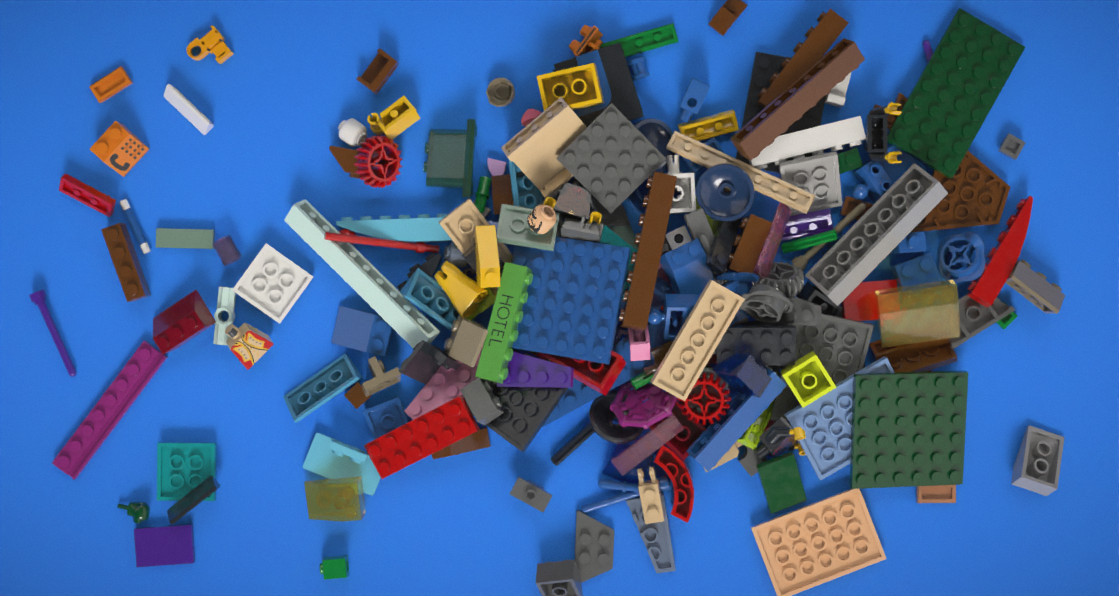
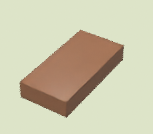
[916,485,956,503]

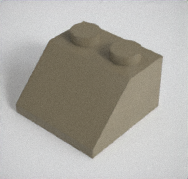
[444,316,488,367]

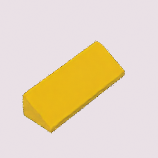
[678,110,739,141]

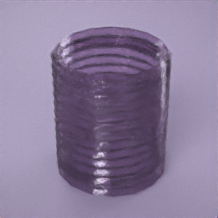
[212,235,242,266]

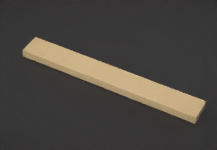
[666,131,816,214]

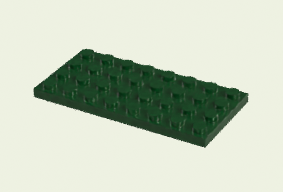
[887,8,1025,179]

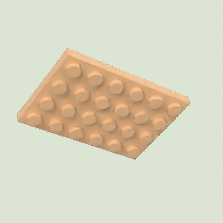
[751,489,886,596]

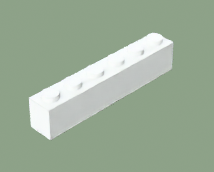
[749,116,866,169]

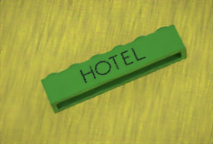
[475,262,533,384]

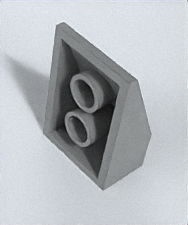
[1011,425,1065,496]

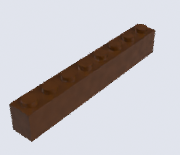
[730,39,865,160]
[618,171,677,331]

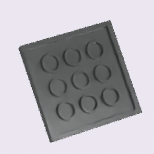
[556,103,666,213]

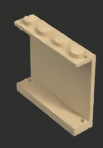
[501,97,587,198]

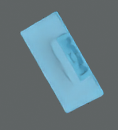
[303,433,381,496]

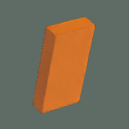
[89,66,133,103]

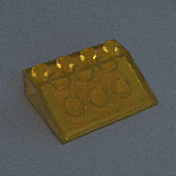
[874,280,960,348]

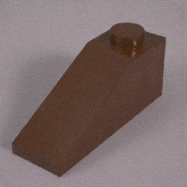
[432,428,491,459]

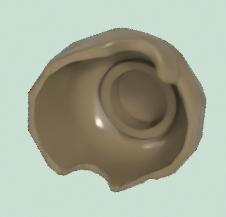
[486,77,515,107]

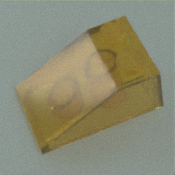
[304,476,366,522]

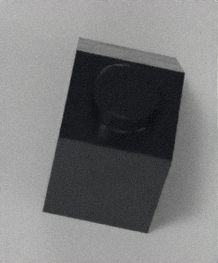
[796,281,844,316]

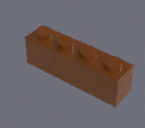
[101,223,151,302]

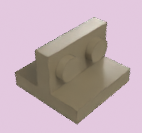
[362,357,401,397]

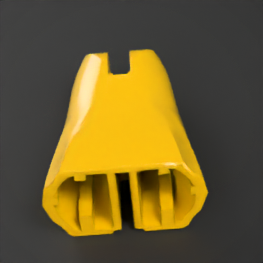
[434,261,488,318]

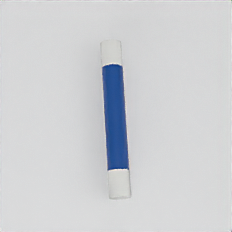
[120,199,151,254]

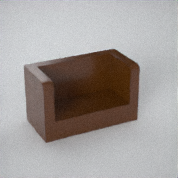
[356,48,399,95]

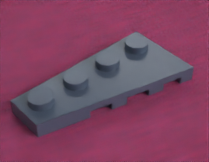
[626,494,676,573]

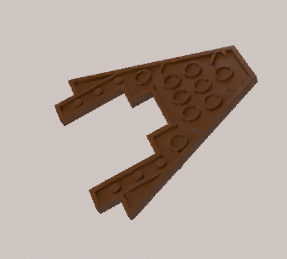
[839,93,1010,233]

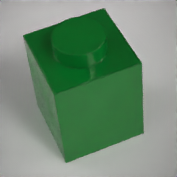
[320,555,349,580]

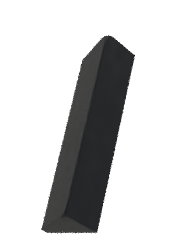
[167,475,221,524]

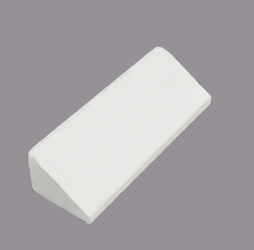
[164,84,214,135]

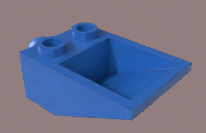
[853,145,926,204]
[648,294,701,340]

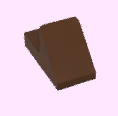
[708,0,748,36]

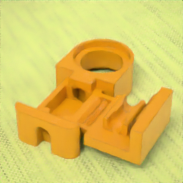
[186,26,234,64]

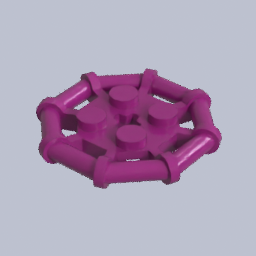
[610,372,678,429]

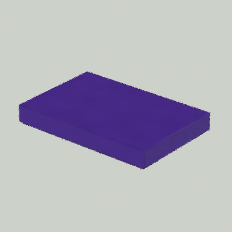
[134,524,195,567]

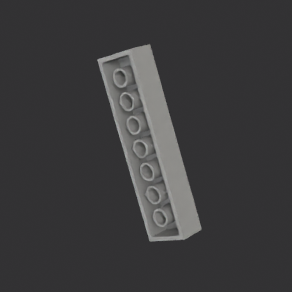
[805,163,948,306]

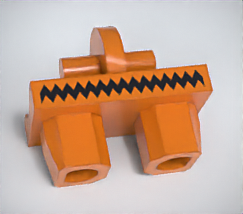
[569,25,603,57]

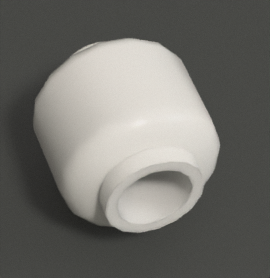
[338,118,367,147]

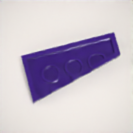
[497,352,574,388]

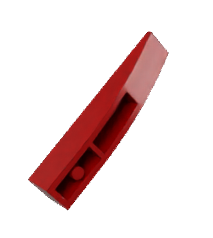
[967,196,1033,308]

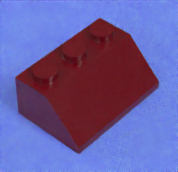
[153,290,216,355]
[649,400,706,461]

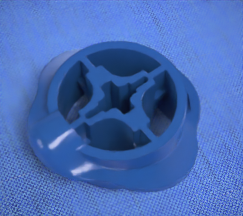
[938,232,985,283]

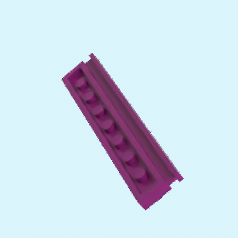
[52,341,168,480]

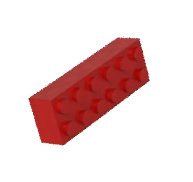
[528,351,626,396]

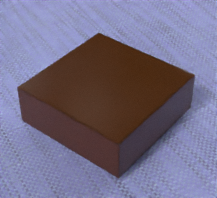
[344,382,371,409]

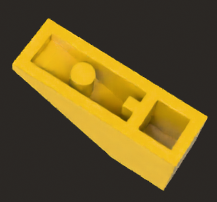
[475,225,500,288]

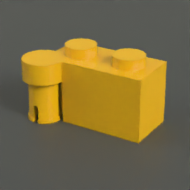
[367,96,420,139]

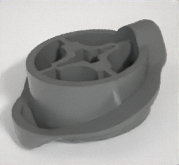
[739,284,795,323]

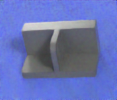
[561,215,604,243]

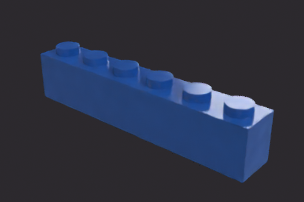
[686,365,787,472]

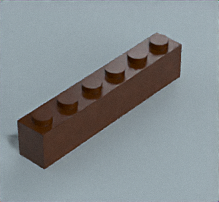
[757,9,849,108]

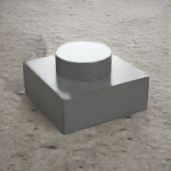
[998,133,1026,160]

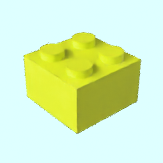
[780,351,836,408]

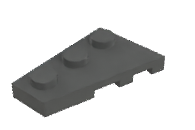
[773,296,821,326]

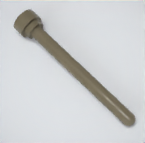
[791,203,866,271]

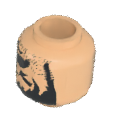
[527,205,556,234]

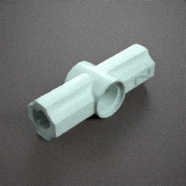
[213,287,236,345]

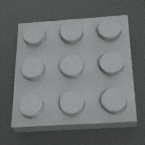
[779,151,842,217]

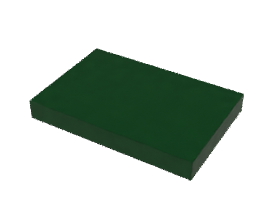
[756,451,807,514]

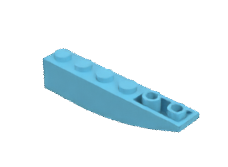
[336,214,452,242]

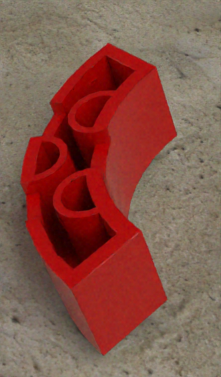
[654,442,694,523]

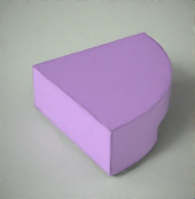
[487,158,507,176]

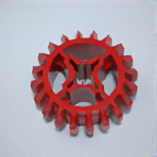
[353,135,403,188]
[678,372,731,425]

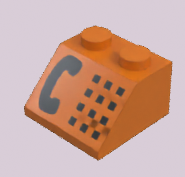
[90,121,149,177]

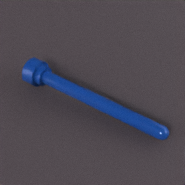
[581,475,671,513]

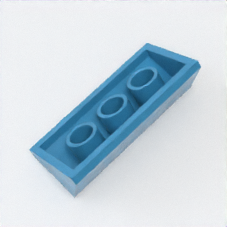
[508,158,544,209]
[400,268,476,330]
[283,353,363,423]

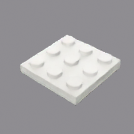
[232,244,313,324]

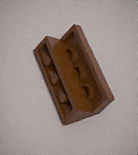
[869,320,957,373]

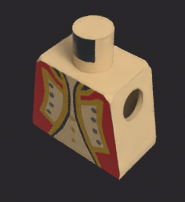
[225,323,274,370]

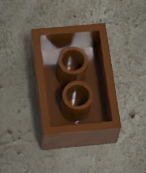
[726,214,773,273]

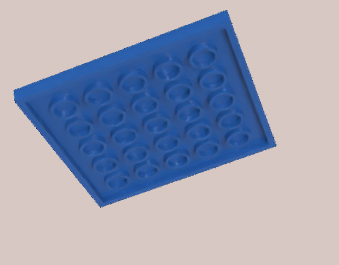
[511,237,631,364]

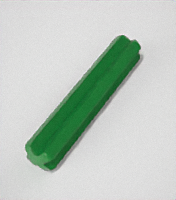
[781,230,838,254]

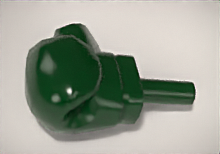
[117,502,150,524]

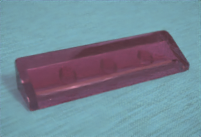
[754,202,791,277]
[611,413,684,476]

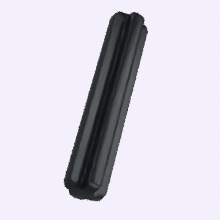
[551,423,595,466]

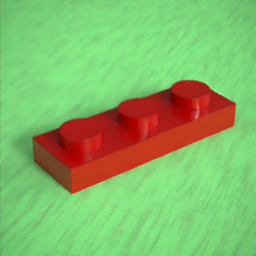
[59,173,116,217]

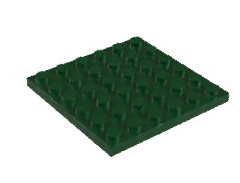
[849,371,968,489]

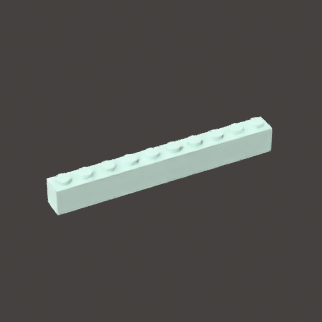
[284,199,440,349]

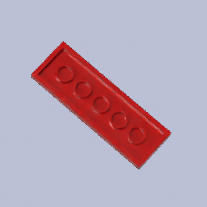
[364,395,480,479]

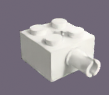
[666,155,696,214]

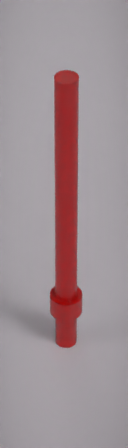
[324,232,439,253]

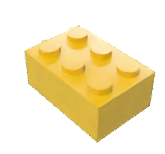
[537,63,604,111]

